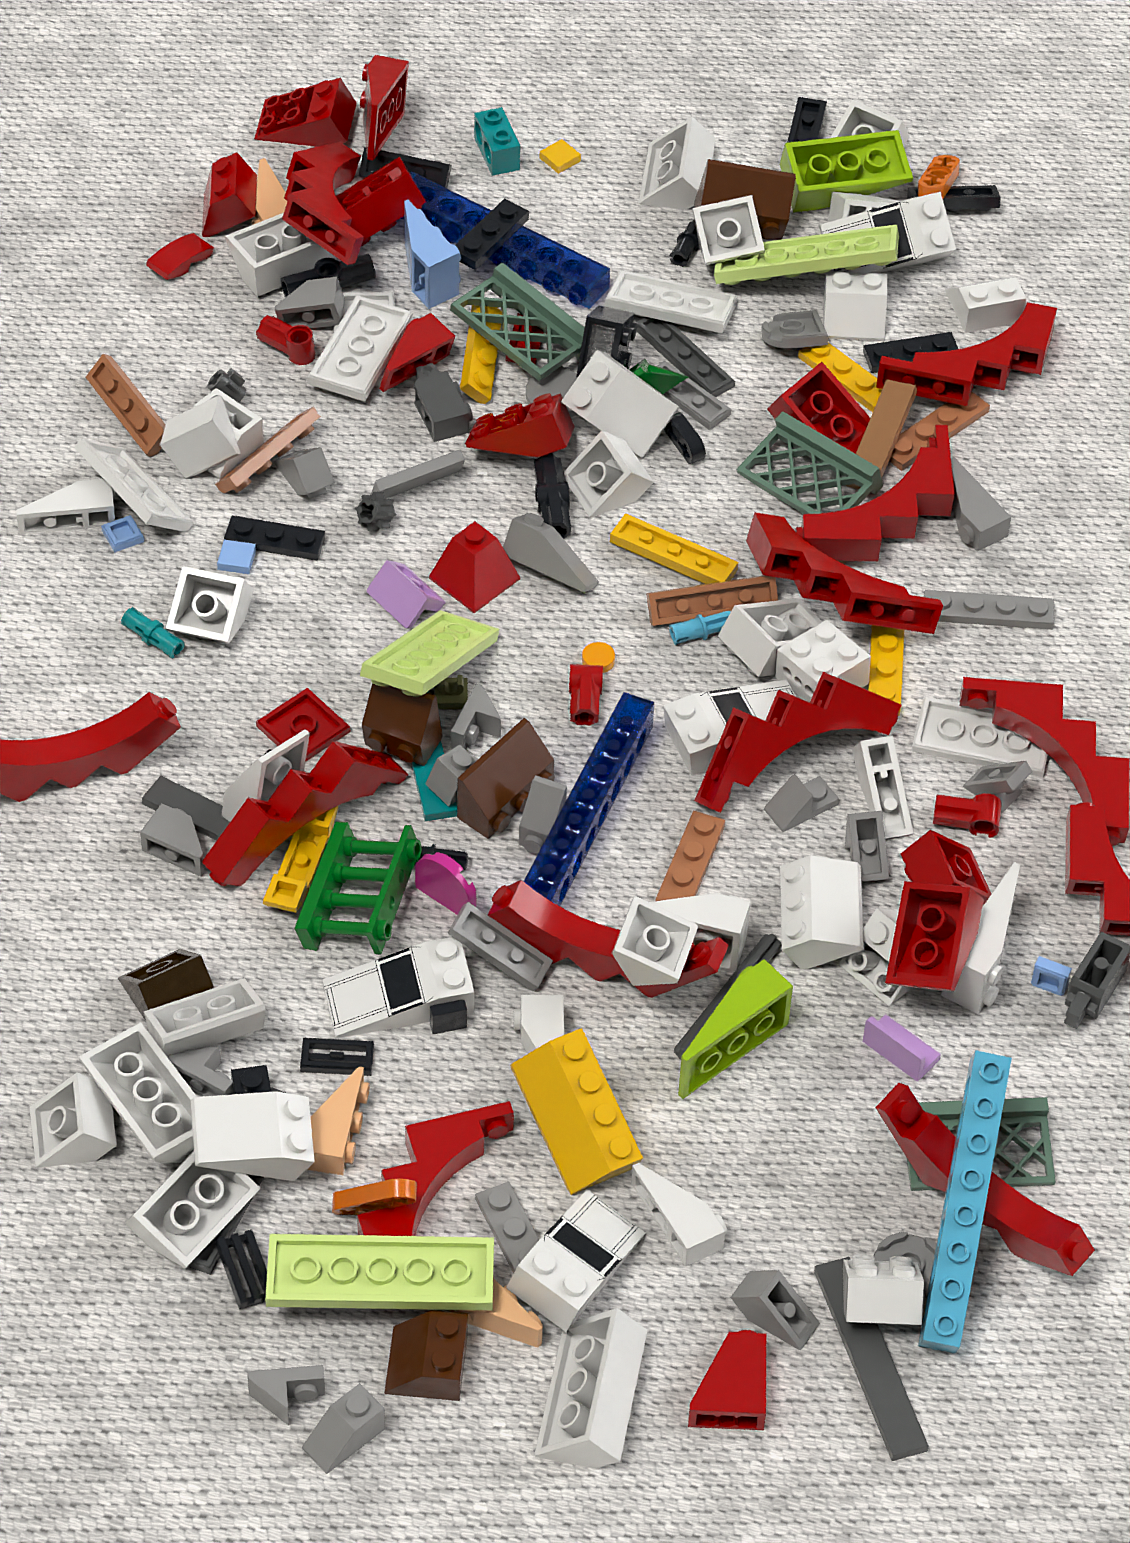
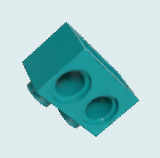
[474,107,521,176]

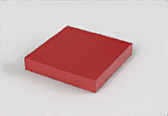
[256,688,350,762]

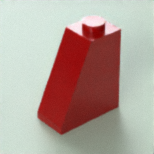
[688,1330,767,1431]

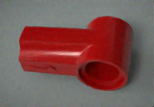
[256,315,316,365]
[569,664,603,726]
[933,793,1002,838]

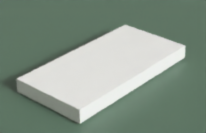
[605,270,737,333]
[308,295,413,401]
[74,439,194,532]
[911,696,1048,778]

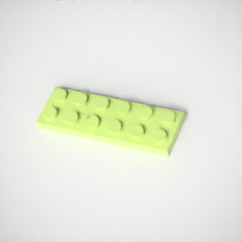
[714,224,899,285]
[360,610,500,696]
[265,1234,494,1311]

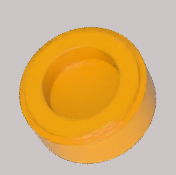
[582,642,615,673]

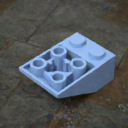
[404,200,461,309]

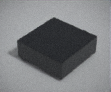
[430,1000,467,1034]

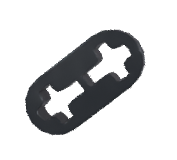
[664,412,706,464]

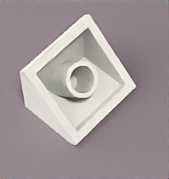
[693,195,765,265]
[160,395,240,478]
[612,896,699,986]

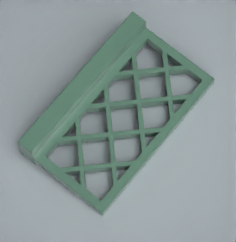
[450,263,592,381]
[736,411,883,514]
[907,1097,1056,1191]

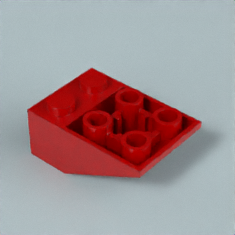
[254,77,357,147]
[465,393,575,457]

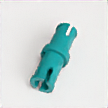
[121,607,185,659]

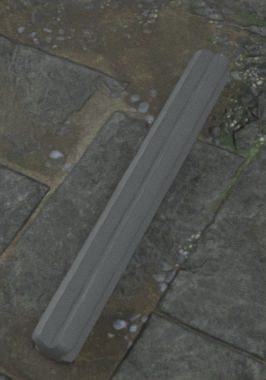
[674,934,781,1060]

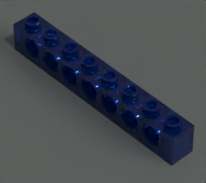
[400,171,610,309]
[523,692,655,906]

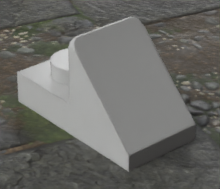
[451,683,501,750]
[963,761,1033,813]
[764,774,839,832]
[845,810,890,882]
[168,1046,234,1096]
[247,1365,325,1425]

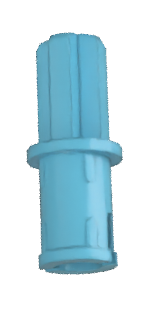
[669,611,731,645]

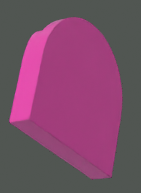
[415,852,477,915]

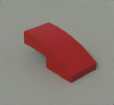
[146,233,214,280]

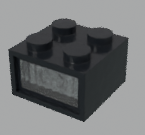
[576,305,638,377]

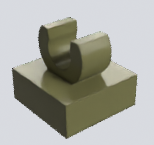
[434,675,468,710]

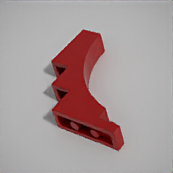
[282,142,364,265]
[876,302,1057,406]
[795,425,954,562]
[746,512,943,634]
[694,672,902,813]
[959,677,1130,846]
[0,692,181,802]
[202,741,409,886]
[1065,802,1130,936]
[488,880,729,998]
[875,1083,1095,1276]
[357,1101,514,1236]

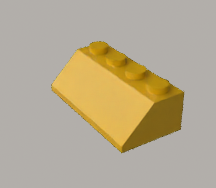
[510,1028,643,1195]

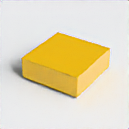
[539,139,581,174]

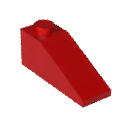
[379,313,455,392]

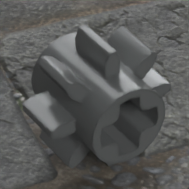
[207,368,246,403]
[355,492,396,532]

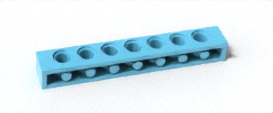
[918,1050,1012,1353]

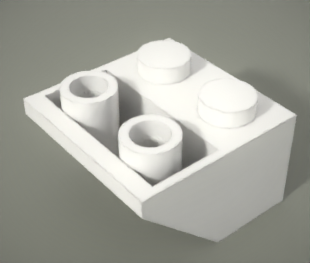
[193,388,263,479]
[839,908,913,1006]
[843,1255,924,1325]

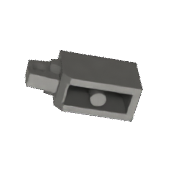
[414,363,473,442]
[1064,932,1130,1029]

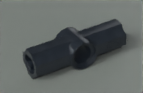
[281,254,376,298]
[534,453,571,539]

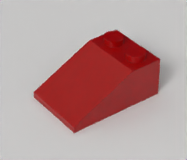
[767,362,870,454]
[885,881,984,992]

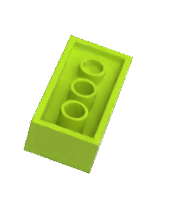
[779,130,913,213]
[678,959,793,1099]

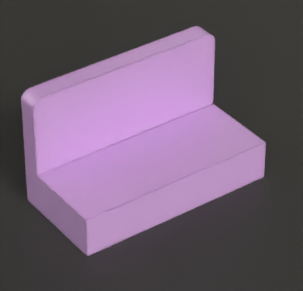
[367,560,445,628]
[862,1014,941,1082]

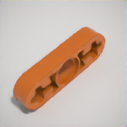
[918,155,960,199]
[332,1179,417,1215]

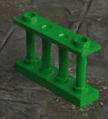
[294,822,422,955]

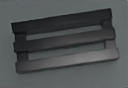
[300,1038,374,1076]
[215,1229,267,1309]

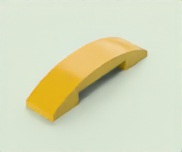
[263,806,339,913]

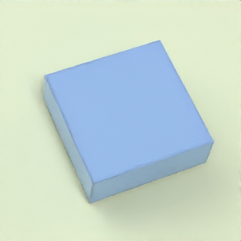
[101,515,144,553]
[217,540,256,574]
[1031,956,1072,996]

